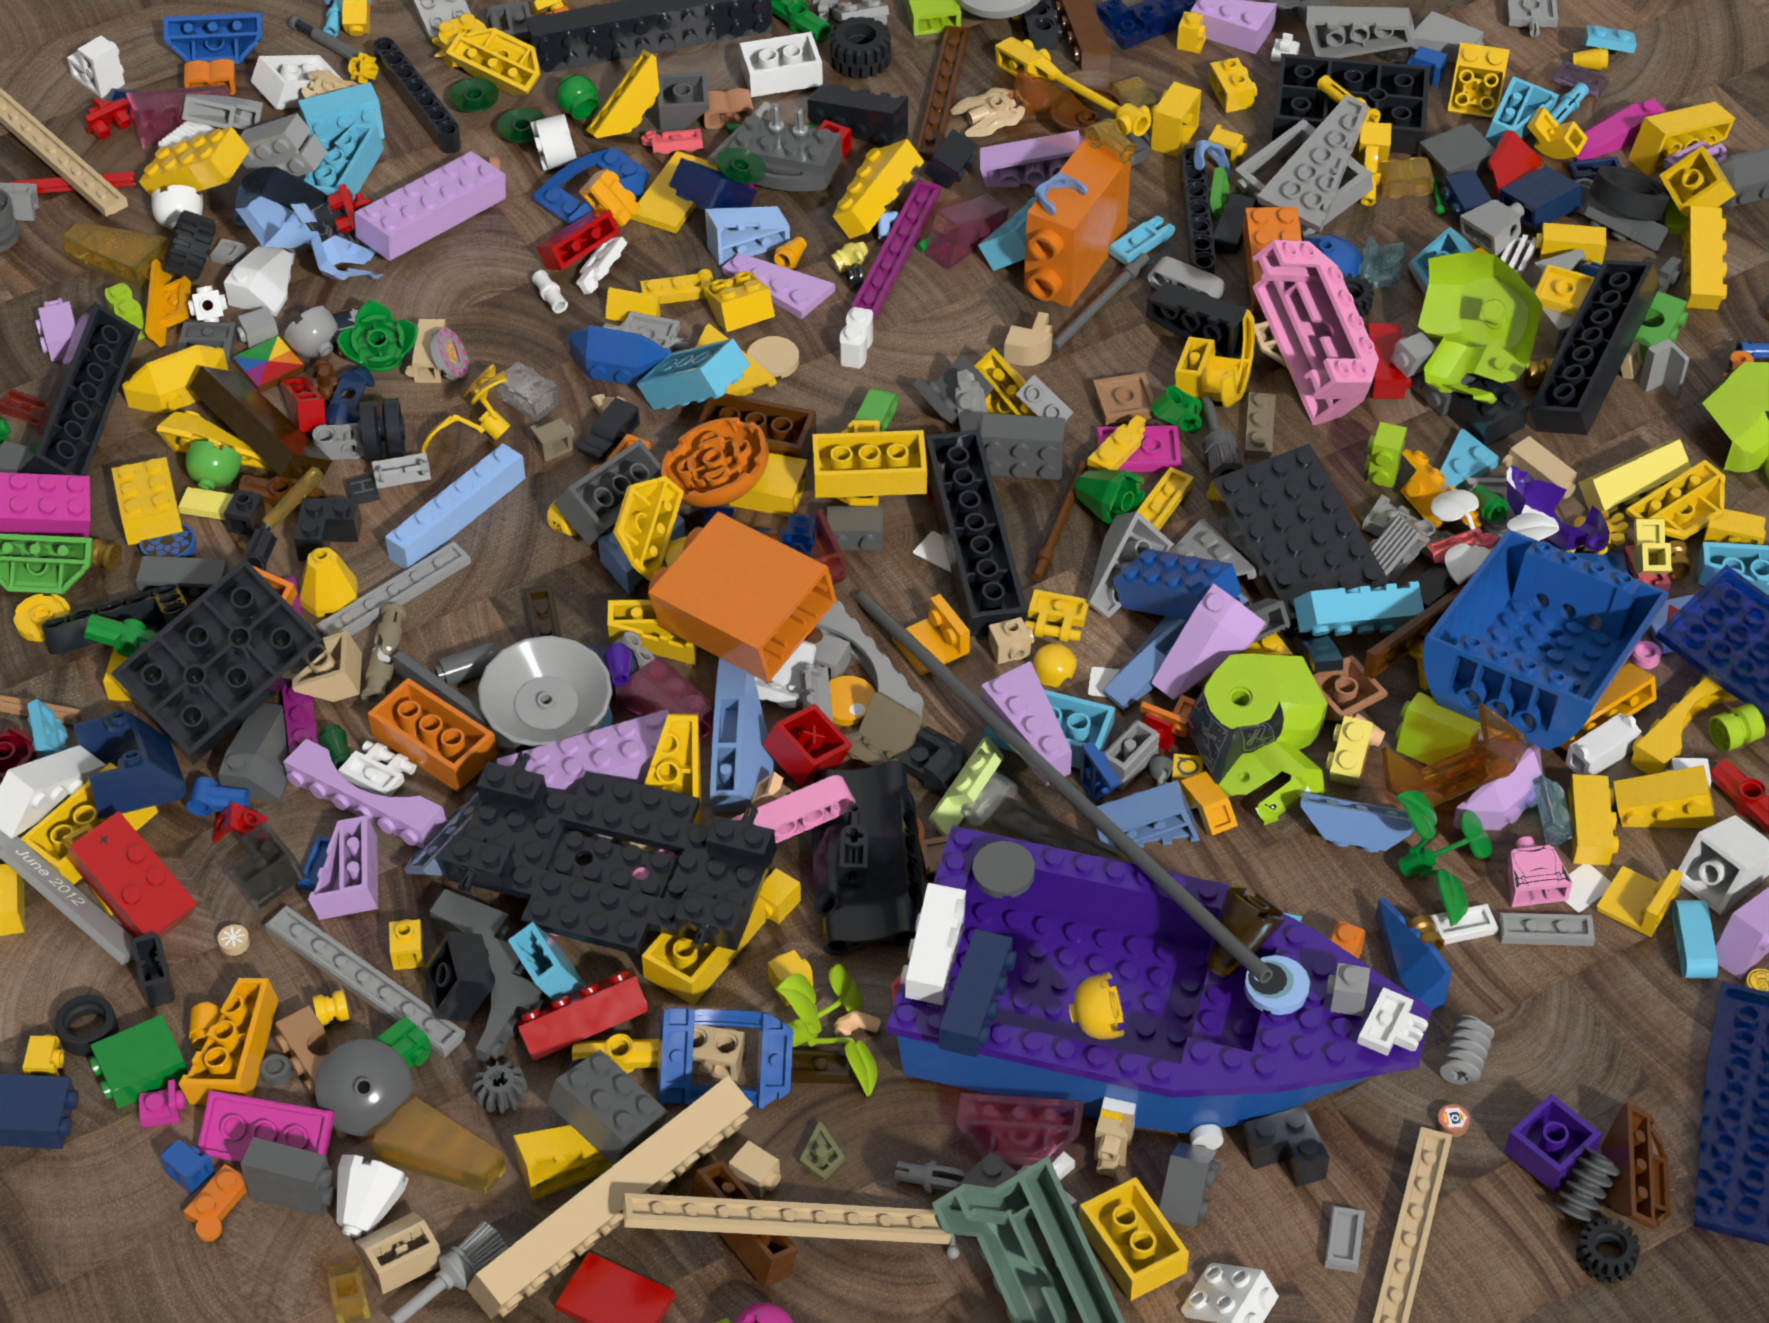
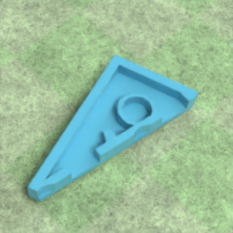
[1440,429,1500,490]

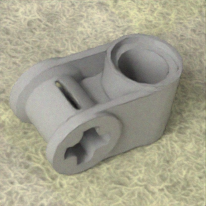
[312,423,364,460]

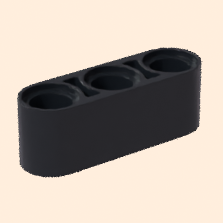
[1213,192,1257,254]

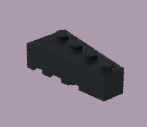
[807,83,908,147]

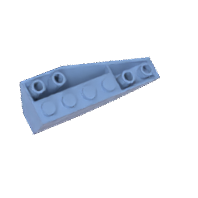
[1103,594,1249,710]
[710,658,774,812]

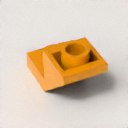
[1178,771,1238,836]

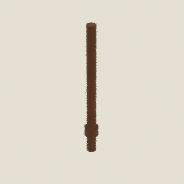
[1031,459,1088,582]

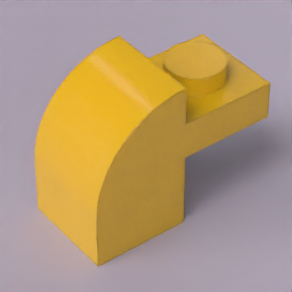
[1527,107,1588,159]

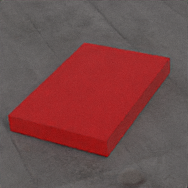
[555,1252,676,1323]

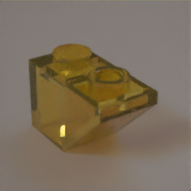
[326,1257,371,1323]

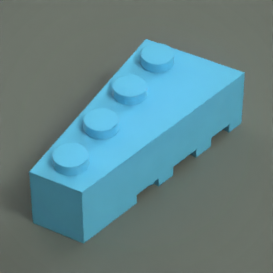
[978,196,1038,271]

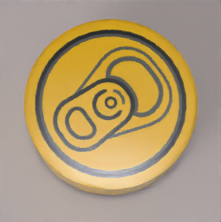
[1745,969,1769,1000]

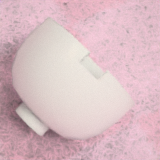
[151,185,203,231]

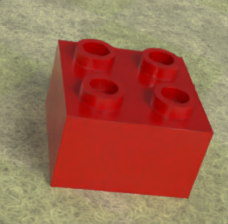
[762,703,853,787]

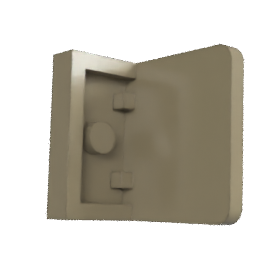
[844,692,922,767]

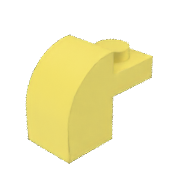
[1632,519,1672,574]

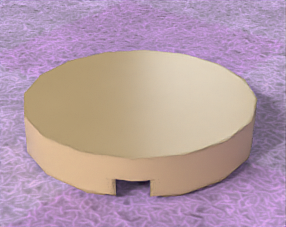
[747,336,799,379]

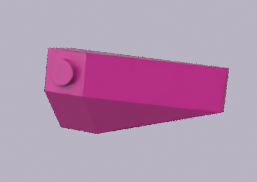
[1572,98,1666,161]

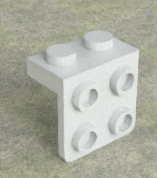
[754,641,816,708]
[1181,1263,1279,1323]

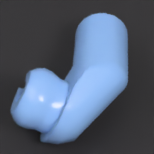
[877,210,898,241]

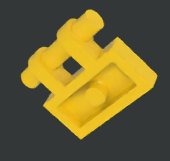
[1025,589,1090,643]

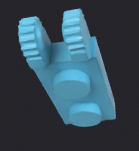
[1108,216,1176,265]

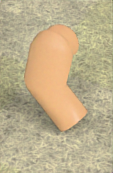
[834,1010,881,1038]

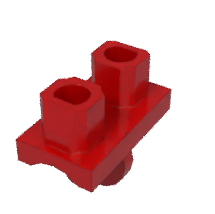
[84,97,131,140]
[327,184,373,234]

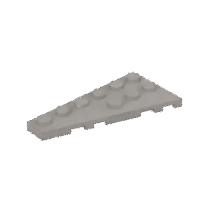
[1257,95,1368,233]

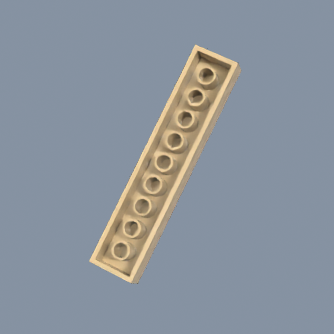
[466,1075,753,1320]

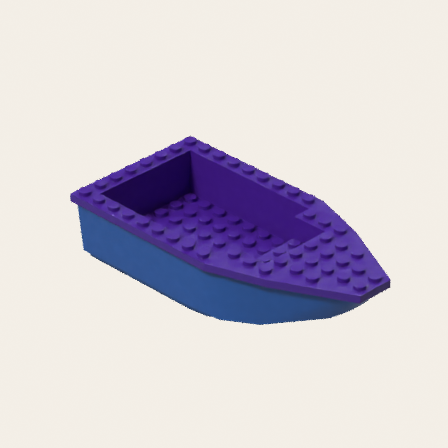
[887,825,1430,1133]

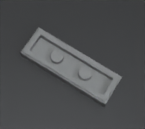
[1498,912,1595,946]

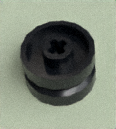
[360,398,406,460]

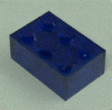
[668,157,758,210]

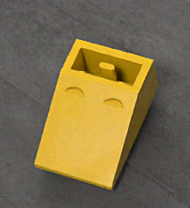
[1448,42,1510,119]

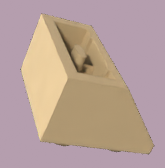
[354,1212,441,1294]

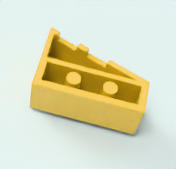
[607,600,696,665]
[513,1125,613,1200]

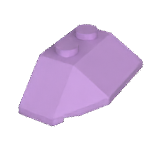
[1453,745,1543,830]

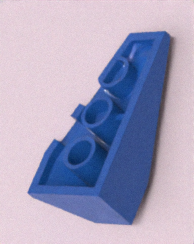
[1375,897,1452,1012]

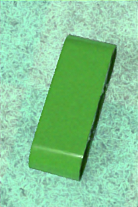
[854,388,898,432]

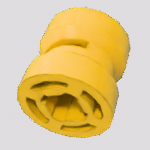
[312,989,350,1026]

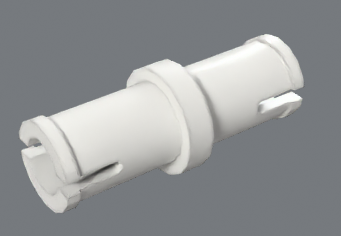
[532,270,568,313]

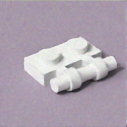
[338,740,417,797]

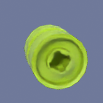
[1708,703,1765,752]

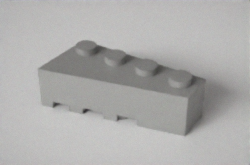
[1306,6,1414,58]

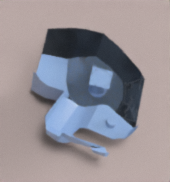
[235,167,383,280]

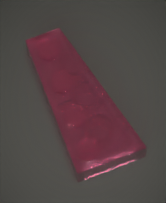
[125,85,232,149]

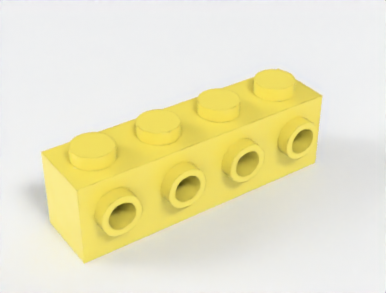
[1578,439,1691,513]

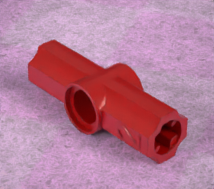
[1710,759,1769,834]

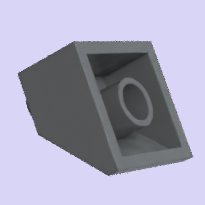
[658,72,709,130]

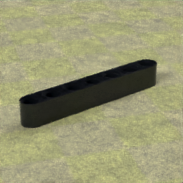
[373,37,461,154]
[1180,148,1216,275]

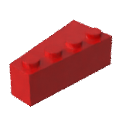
[518,967,650,1061]

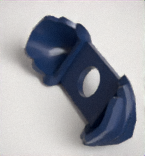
[325,366,375,435]

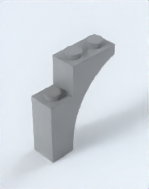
[1531,249,1586,349]

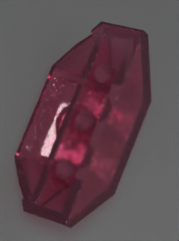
[956,1093,1084,1166]

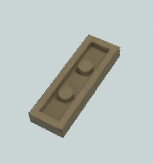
[1244,392,1276,459]

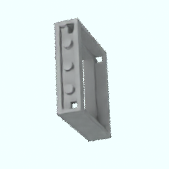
[1235,119,1373,238]

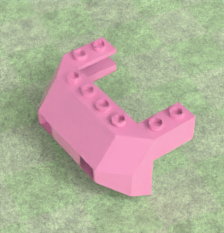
[1252,240,1379,426]

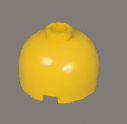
[1069,972,1124,1040]

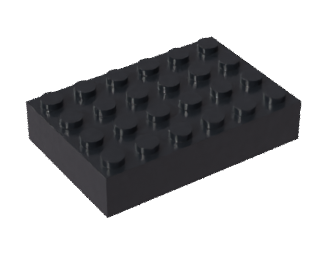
[1272,53,1430,154]
[1206,443,1390,635]
[111,559,326,765]

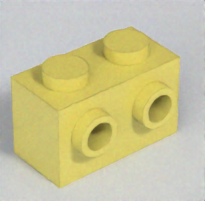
[1326,716,1373,787]

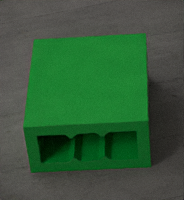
[89,1015,188,1109]

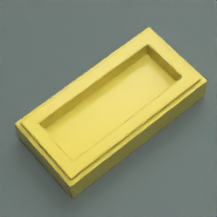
[178,487,234,520]

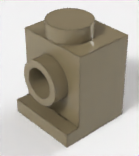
[530,418,575,462]

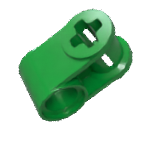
[1150,385,1202,433]

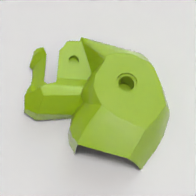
[1411,252,1543,404]

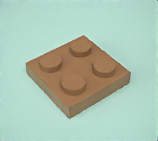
[1093,372,1156,425]

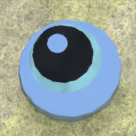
[1244,955,1310,1015]

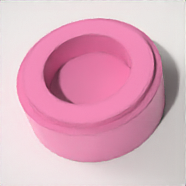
[1631,641,1662,669]

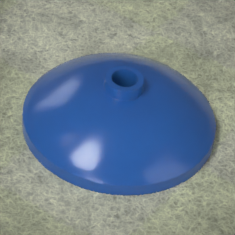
[1301,233,1364,278]

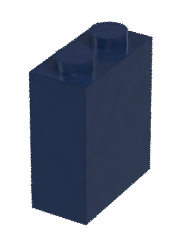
[1500,166,1582,230]
[0,1074,79,1149]

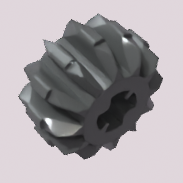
[472,1060,527,1115]

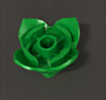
[337,299,418,372]

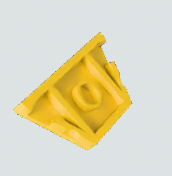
[696,323,777,396]

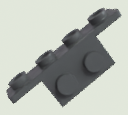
[1574,186,1670,252]

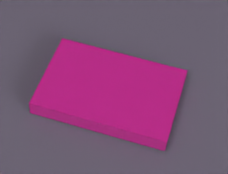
[1096,425,1182,472]

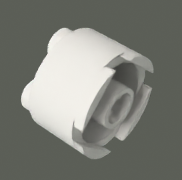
[530,114,577,171]

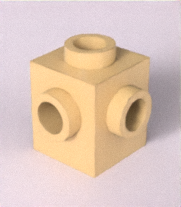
[988,617,1034,664]

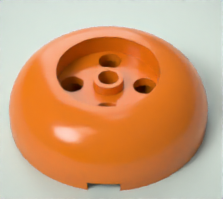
[661,417,769,508]

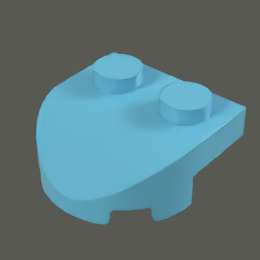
[1581,24,1637,53]

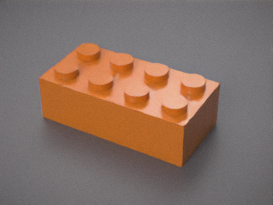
[1242,207,1302,313]
[367,678,498,792]

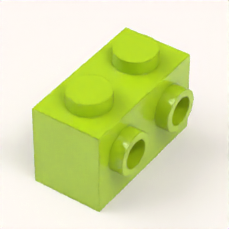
[1364,422,1407,488]

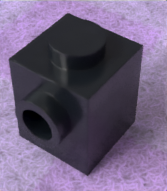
[224,490,266,536]

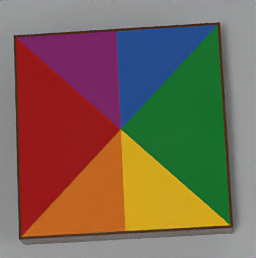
[232,335,306,393]

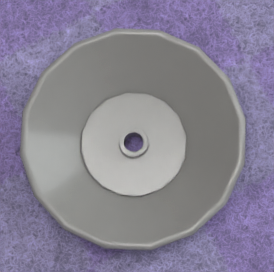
[478,635,613,747]

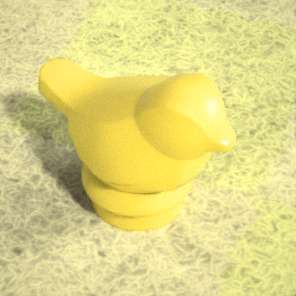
[830,241,868,274]

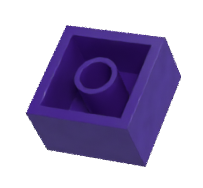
[1504,1093,1602,1193]

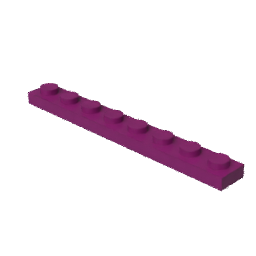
[848,180,941,324]
[282,576,319,754]

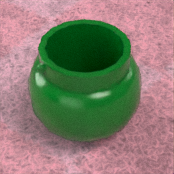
[556,75,600,120]

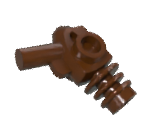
[312,359,338,405]

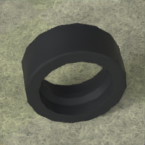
[55,994,118,1057]

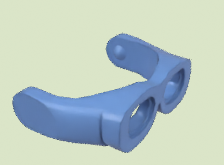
[1194,140,1232,178]
[1034,172,1088,215]

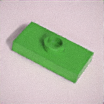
[1208,167,1230,221]

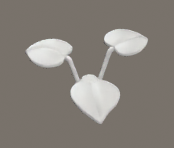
[1431,490,1559,585]

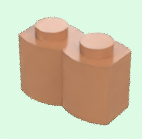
[702,88,754,129]

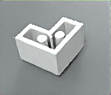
[67,35,125,98]

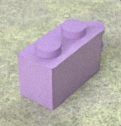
[35,298,76,362]

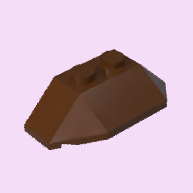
[1601,1102,1671,1229]

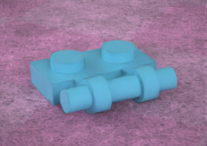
[27,699,69,757]

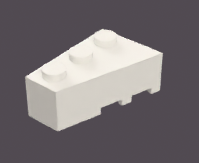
[900,883,966,1005]

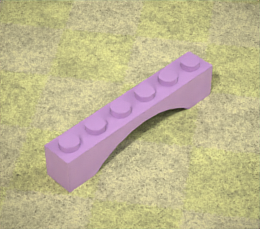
[283,739,447,849]

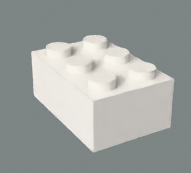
[739,32,823,97]

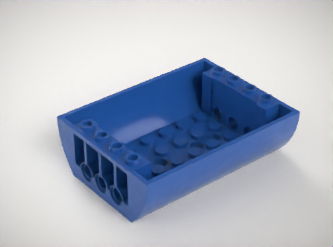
[1423,529,1669,750]

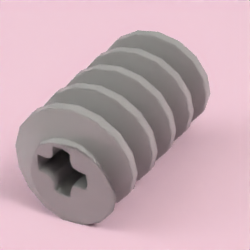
[1440,1015,1495,1085]

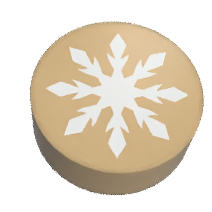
[218,924,250,956]

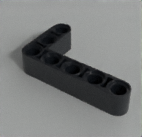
[41,584,188,655]

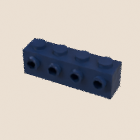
[939,929,1017,1058]

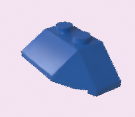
[163,12,263,65]
[568,325,672,387]

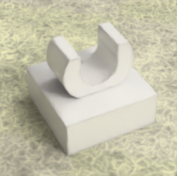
[1271,33,1300,62]

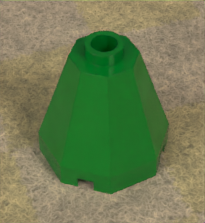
[1074,470,1145,525]

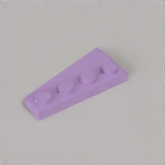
[722,253,835,319]

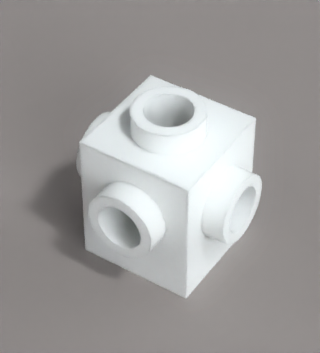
[188,285,228,322]

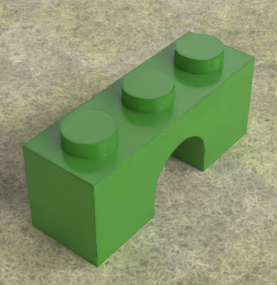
[1634,291,1689,365]

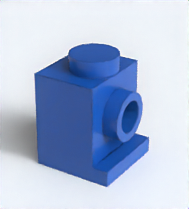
[1407,46,1448,87]
[160,1139,215,1195]

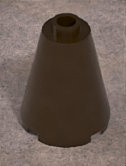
[1206,885,1286,977]

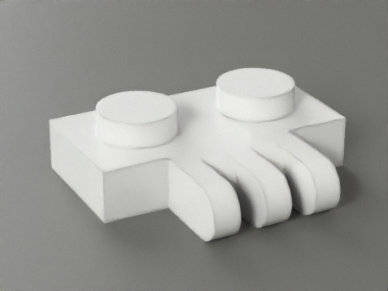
[1357,987,1428,1056]

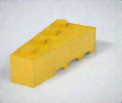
[1628,101,1735,176]
[833,139,924,239]
[1681,206,1727,310]

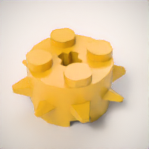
[432,13,487,71]

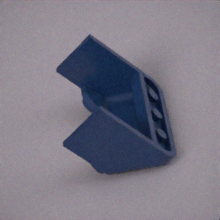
[73,710,187,819]

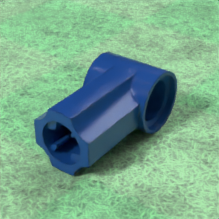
[186,777,250,817]

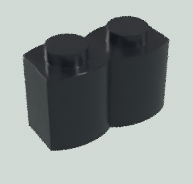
[131,932,175,1008]

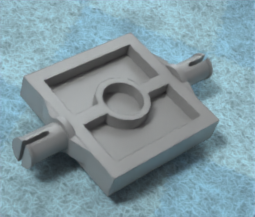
[1506,0,1558,37]
[603,311,692,351]

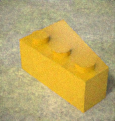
[1613,765,1716,828]

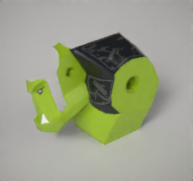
[1185,653,1328,825]

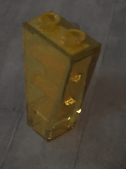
[62,222,169,288]
[372,1096,506,1194]

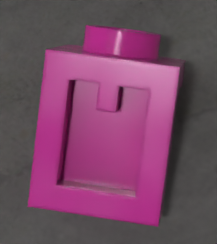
[139,1079,186,1127]

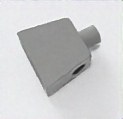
[1460,200,1525,256]

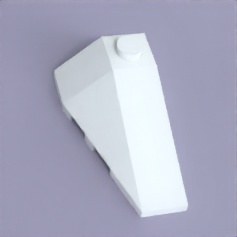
[224,244,295,316]

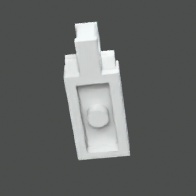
[576,236,627,294]

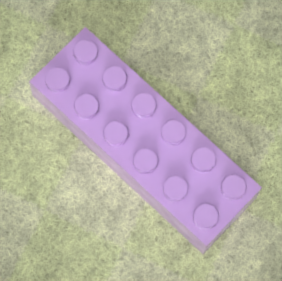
[355,151,506,261]
[497,709,670,795]

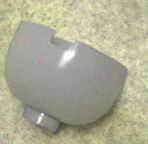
[284,306,339,357]

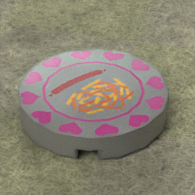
[429,327,468,381]

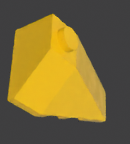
[156,411,274,471]
[644,713,702,825]

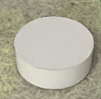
[1190,1124,1224,1150]

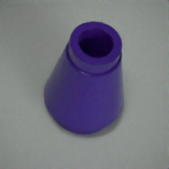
[603,643,632,686]

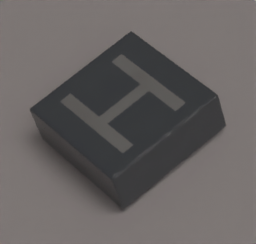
[346,474,380,504]

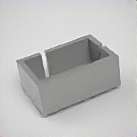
[240,113,327,176]

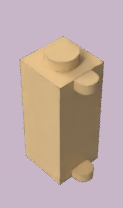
[405,319,446,383]
[1502,436,1577,500]

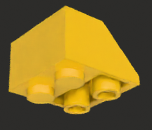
[703,271,775,332]

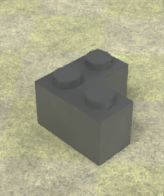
[1159,1141,1221,1228]

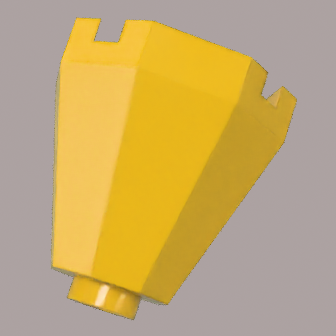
[299,547,358,618]

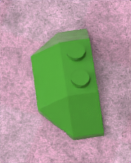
[0,534,93,595]

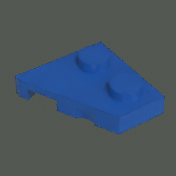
[1080,741,1121,802]

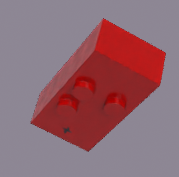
[66,811,197,938]

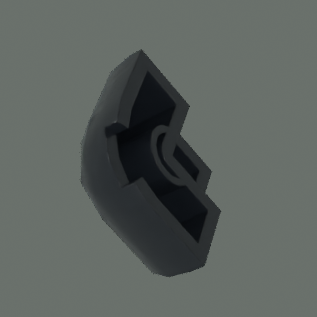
[899,726,968,798]

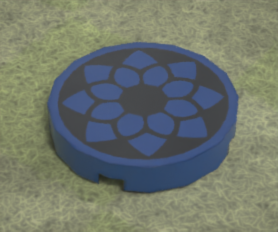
[139,523,197,558]

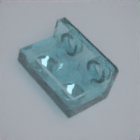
[1359,236,1406,288]
[1533,775,1575,848]

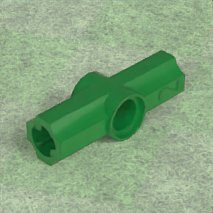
[771,0,831,43]
[84,614,158,657]

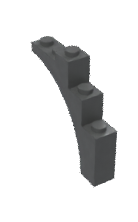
[429,889,548,1068]

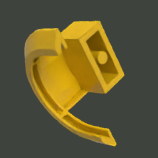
[1175,310,1255,408]

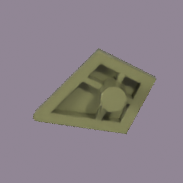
[799,1122,845,1182]

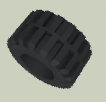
[830,16,891,79]
[163,210,216,282]

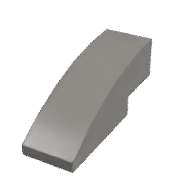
[182,94,263,129]

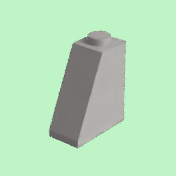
[1406,11,1484,63]

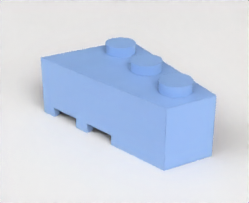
[705,206,790,266]

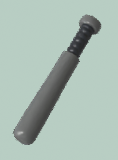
[289,15,365,61]

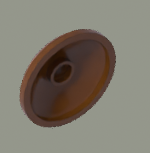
[1050,87,1125,136]

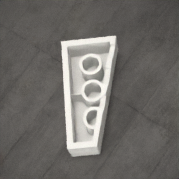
[0,745,106,839]

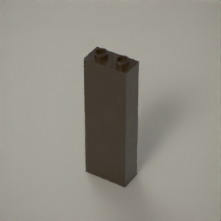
[189,366,332,483]

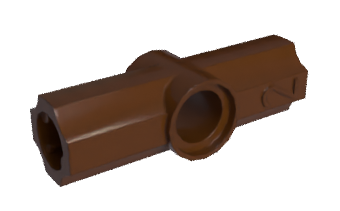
[239,474,325,512]

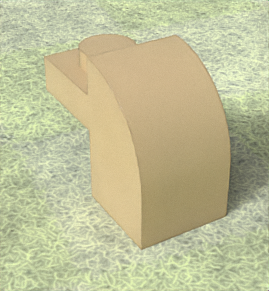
[1004,312,1052,366]

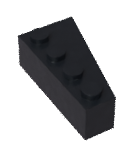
[1146,282,1253,359]

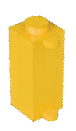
[1535,223,1606,264]

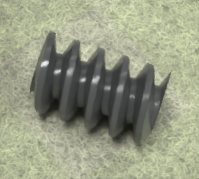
[1553,1146,1620,1222]

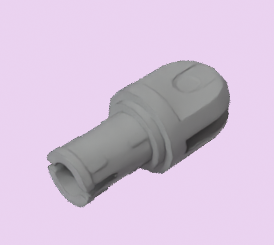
[895,1160,966,1193]

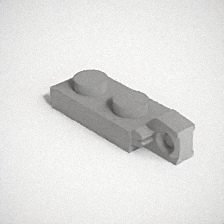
[955,369,987,433]

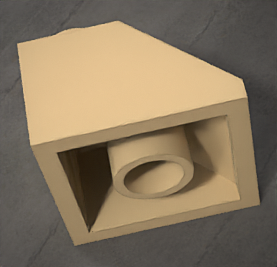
[292,631,362,702]

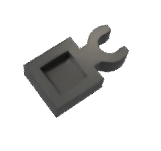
[1658,256,1682,293]

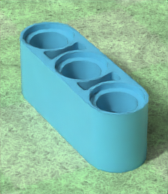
[1672,900,1718,978]

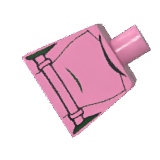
[1507,836,1572,907]

